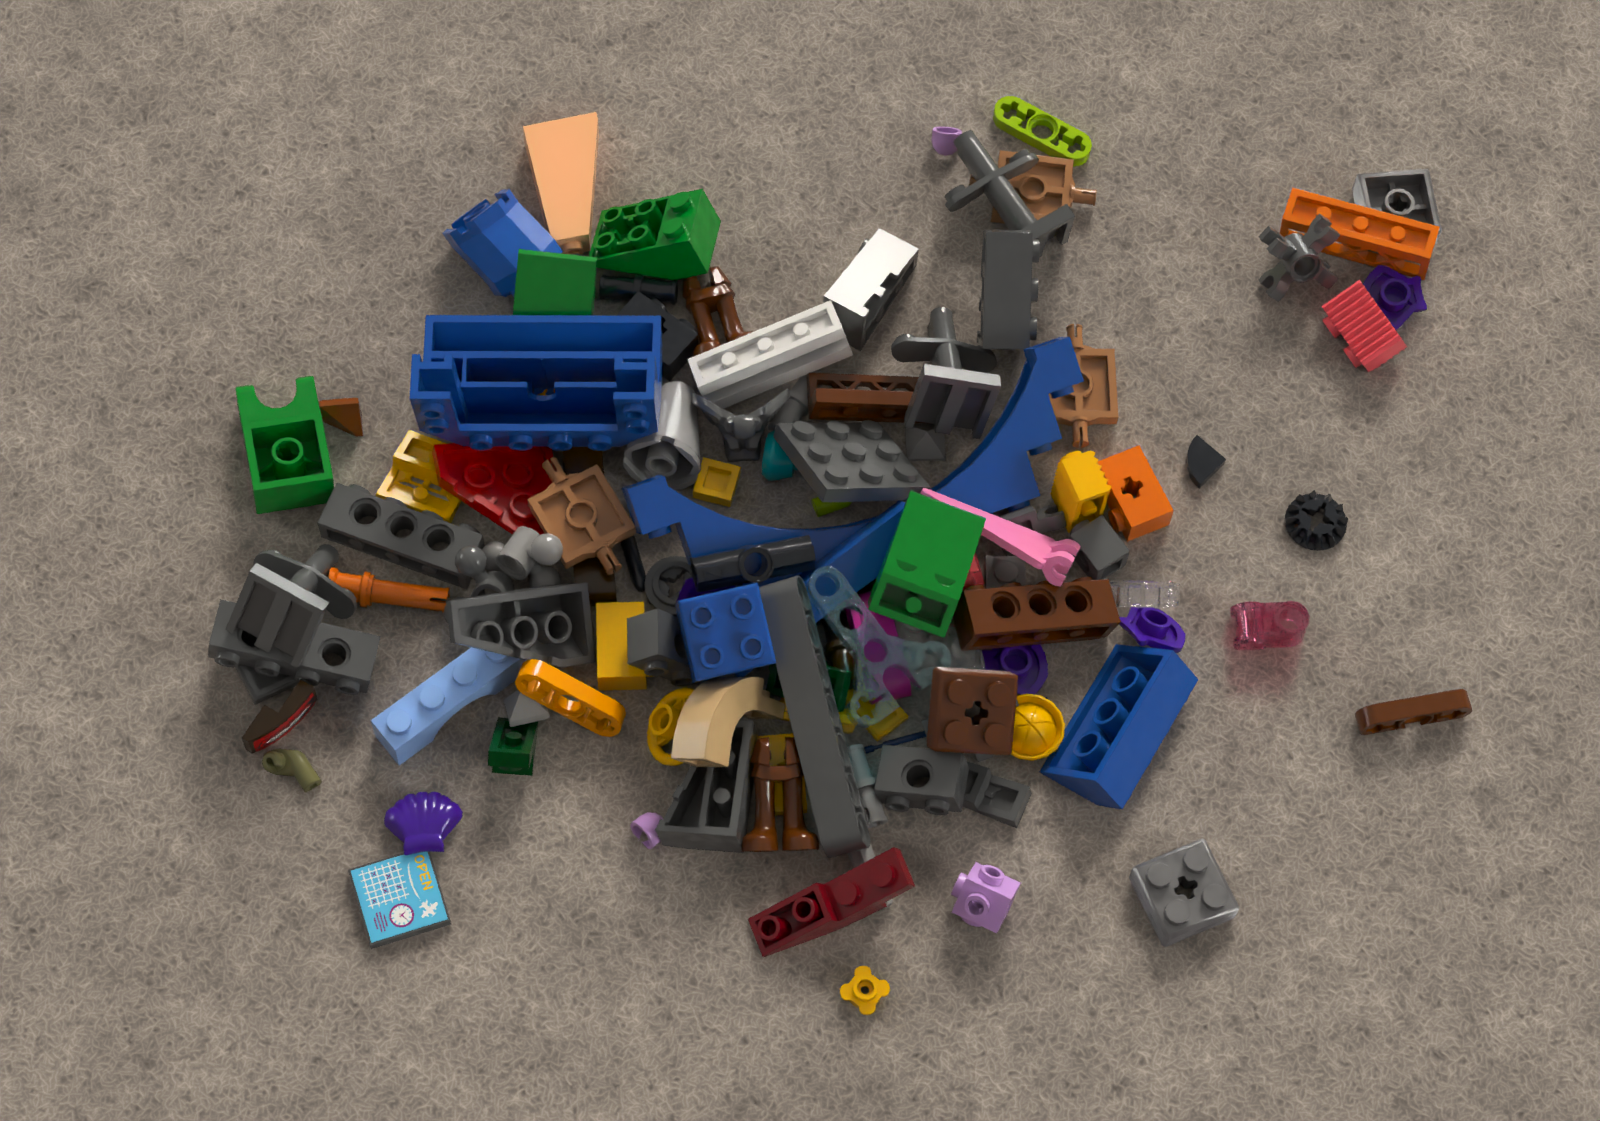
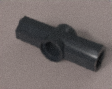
[690,535,816,592]

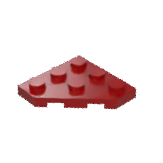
[432,443,553,535]

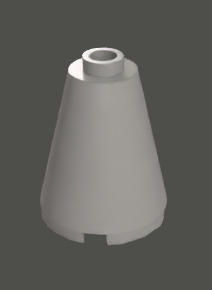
[623,381,701,490]

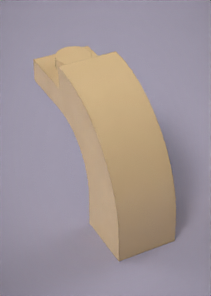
[671,677,785,767]

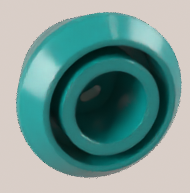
[762,430,798,481]

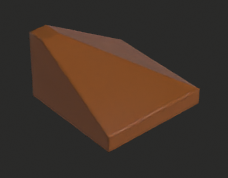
[319,397,363,437]

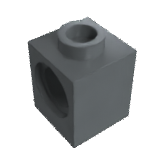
[1069,515,1130,580]

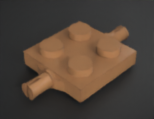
[969,150,1097,224]
[1048,324,1119,448]
[527,457,636,575]

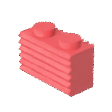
[1322,280,1407,372]

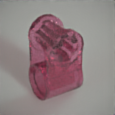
[1230,601,1310,651]

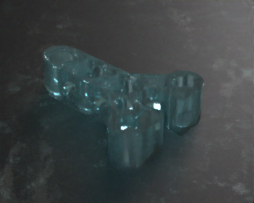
[806,566,951,728]

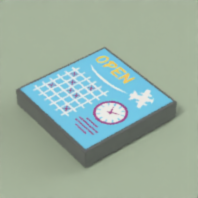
[348,852,451,949]

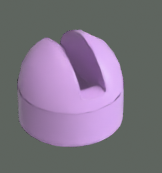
[931,127,962,156]
[630,812,663,849]

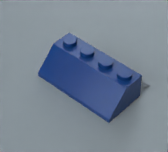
[1039,644,1199,809]

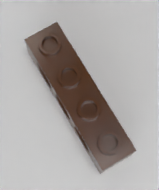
[953,577,1121,651]

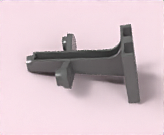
[945,130,1075,258]
[891,307,1001,439]
[225,544,357,669]

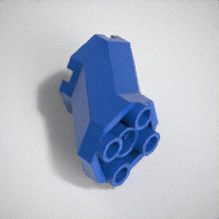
[442,189,563,298]

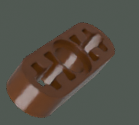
[1355,689,1472,735]

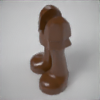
[682,266,754,357]
[741,736,819,852]

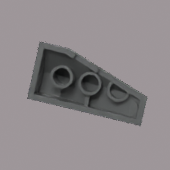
[446,583,596,668]

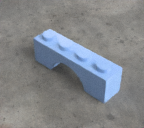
[371,647,526,765]

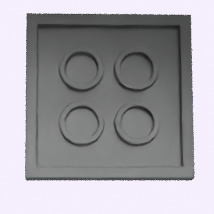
[773,420,930,502]

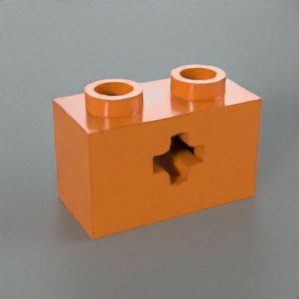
[1098,445,1174,542]

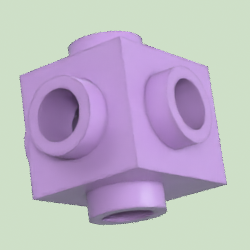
[951,862,1021,933]

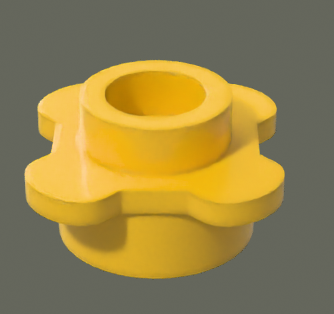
[840,966,890,1015]

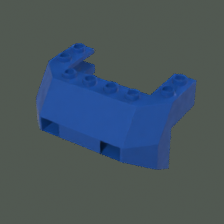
[409,315,662,451]

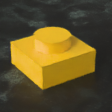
[693,457,741,507]

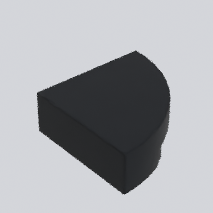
[1186,435,1226,489]

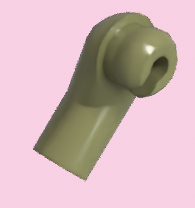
[262,748,322,793]

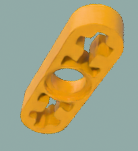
[515,659,626,737]

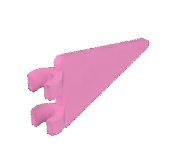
[920,488,1081,587]

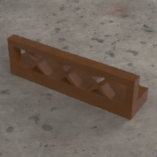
[806,372,931,424]

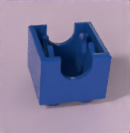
[675,583,776,683]

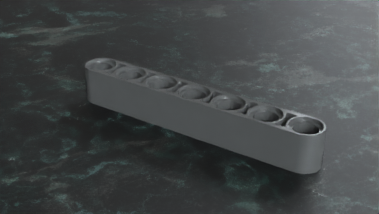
[759,575,870,858]

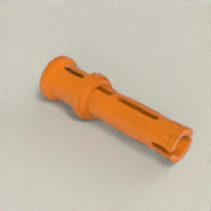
[328,567,450,613]

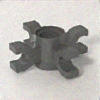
[1258,213,1340,302]

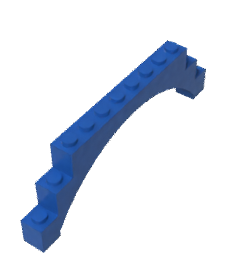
[621,337,1084,587]

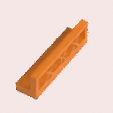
[1280,187,1440,280]

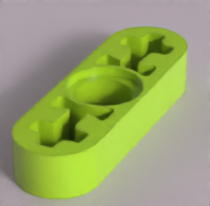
[993,96,1092,166]

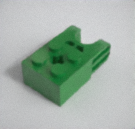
[235,376,334,514]

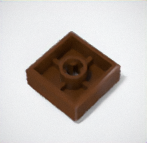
[927,667,1018,755]

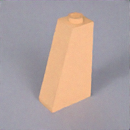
[523,112,599,255]

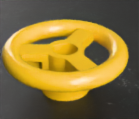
[647,688,694,766]

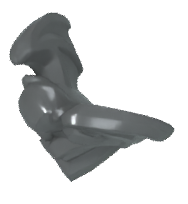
[691,388,790,462]

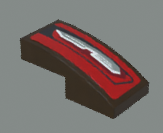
[242,679,318,754]

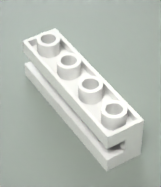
[687,300,853,409]

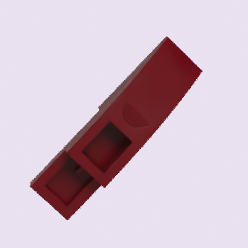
[748,847,916,957]

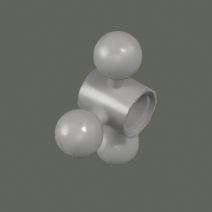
[482,526,563,588]

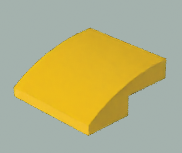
[376,430,461,523]

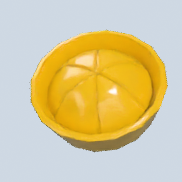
[1011,693,1065,761]

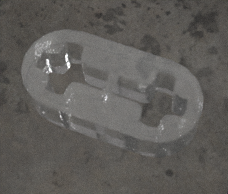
[1109,580,1180,608]

